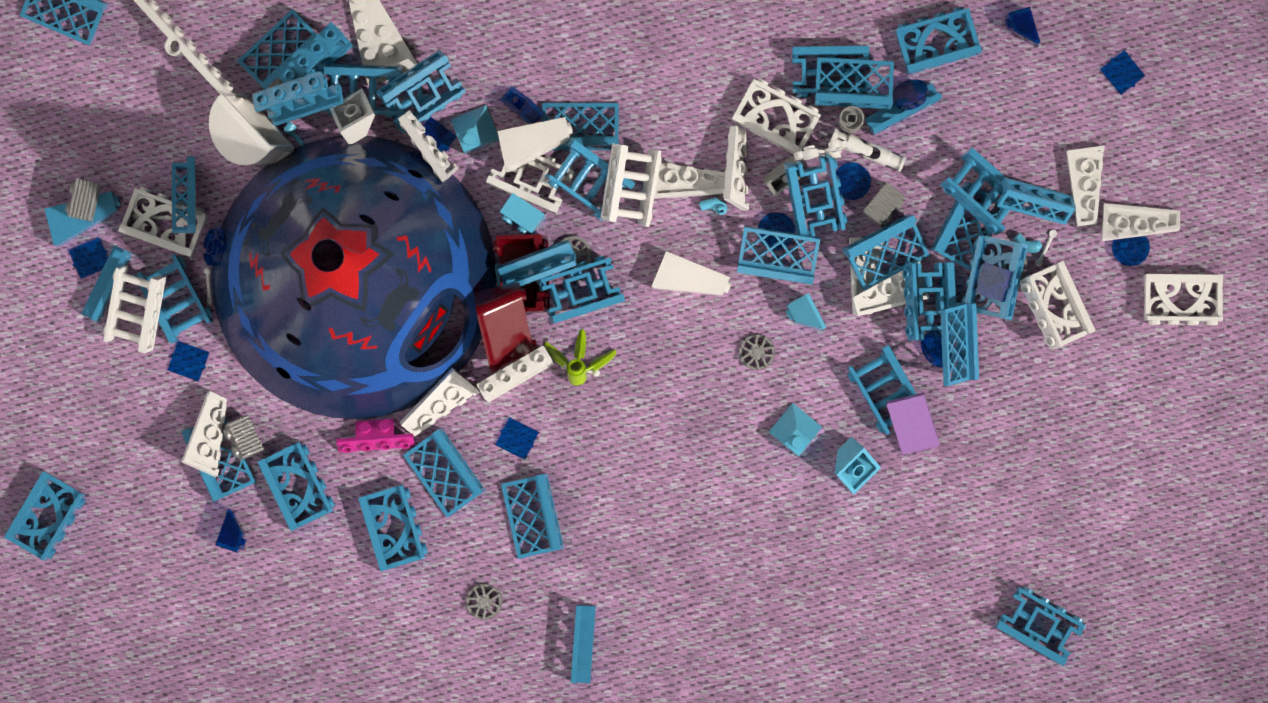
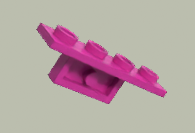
[336,419,415,453]

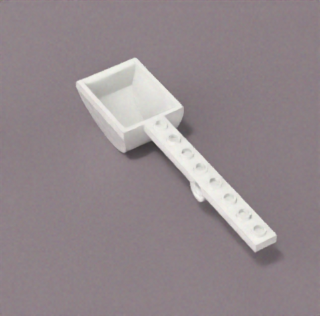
[134,0,294,165]

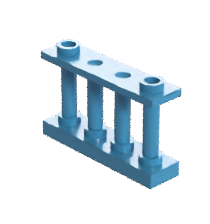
[324,64,403,118]
[544,139,636,221]
[939,147,1025,235]
[134,254,214,344]
[847,345,916,435]

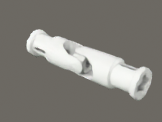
[830,128,906,172]

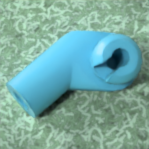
[699,198,727,215]
[1013,233,1042,253]

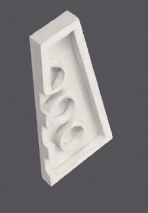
[1066,146,1105,227]
[654,163,725,199]
[849,237,885,315]
[400,367,480,436]

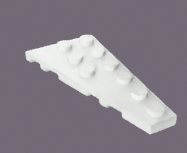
[349,0,417,86]

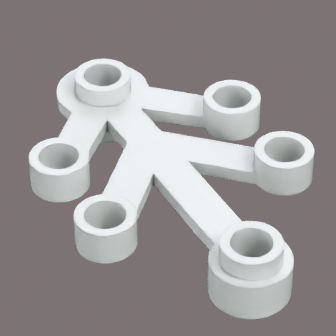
[794,140,848,161]

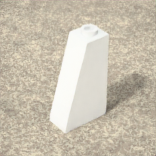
[498,117,573,172]
[651,251,732,296]

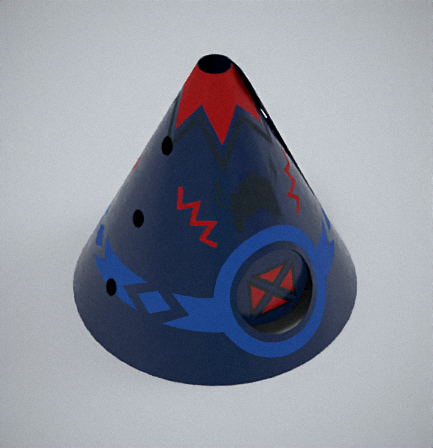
[212,136,497,419]

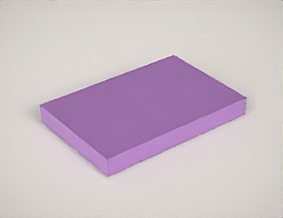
[886,392,940,455]

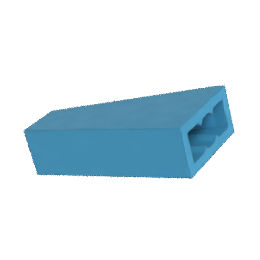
[45,191,121,247]

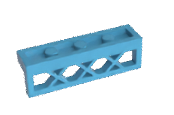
[864,83,942,136]
[172,156,196,233]
[996,177,1076,225]
[497,239,576,286]
[81,245,132,322]
[571,605,596,684]

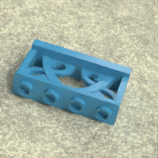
[895,6,982,75]
[277,22,353,83]
[962,235,1028,320]
[258,442,335,531]
[4,471,86,561]
[358,484,428,572]

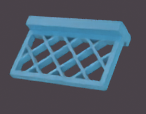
[20,0,109,46]
[237,9,318,90]
[815,57,894,109]
[542,103,619,150]
[930,182,1002,271]
[842,214,930,291]
[737,225,820,285]
[941,302,979,386]
[181,417,256,503]
[403,428,486,518]
[501,474,564,559]

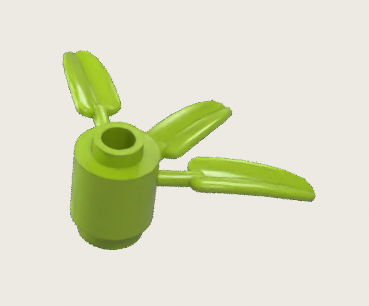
[544,329,616,386]

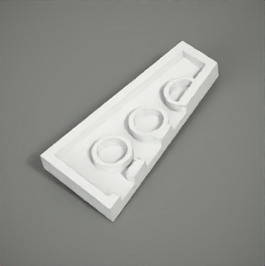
[398,110,459,182]
[723,126,749,211]
[1101,203,1181,241]
[851,261,929,316]
[181,391,227,477]

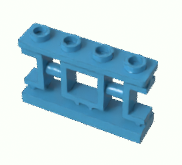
[792,46,870,98]
[376,50,466,133]
[252,71,344,126]
[784,153,847,241]
[536,255,625,325]
[903,262,956,341]
[995,586,1086,666]

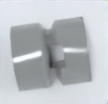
[838,106,864,134]

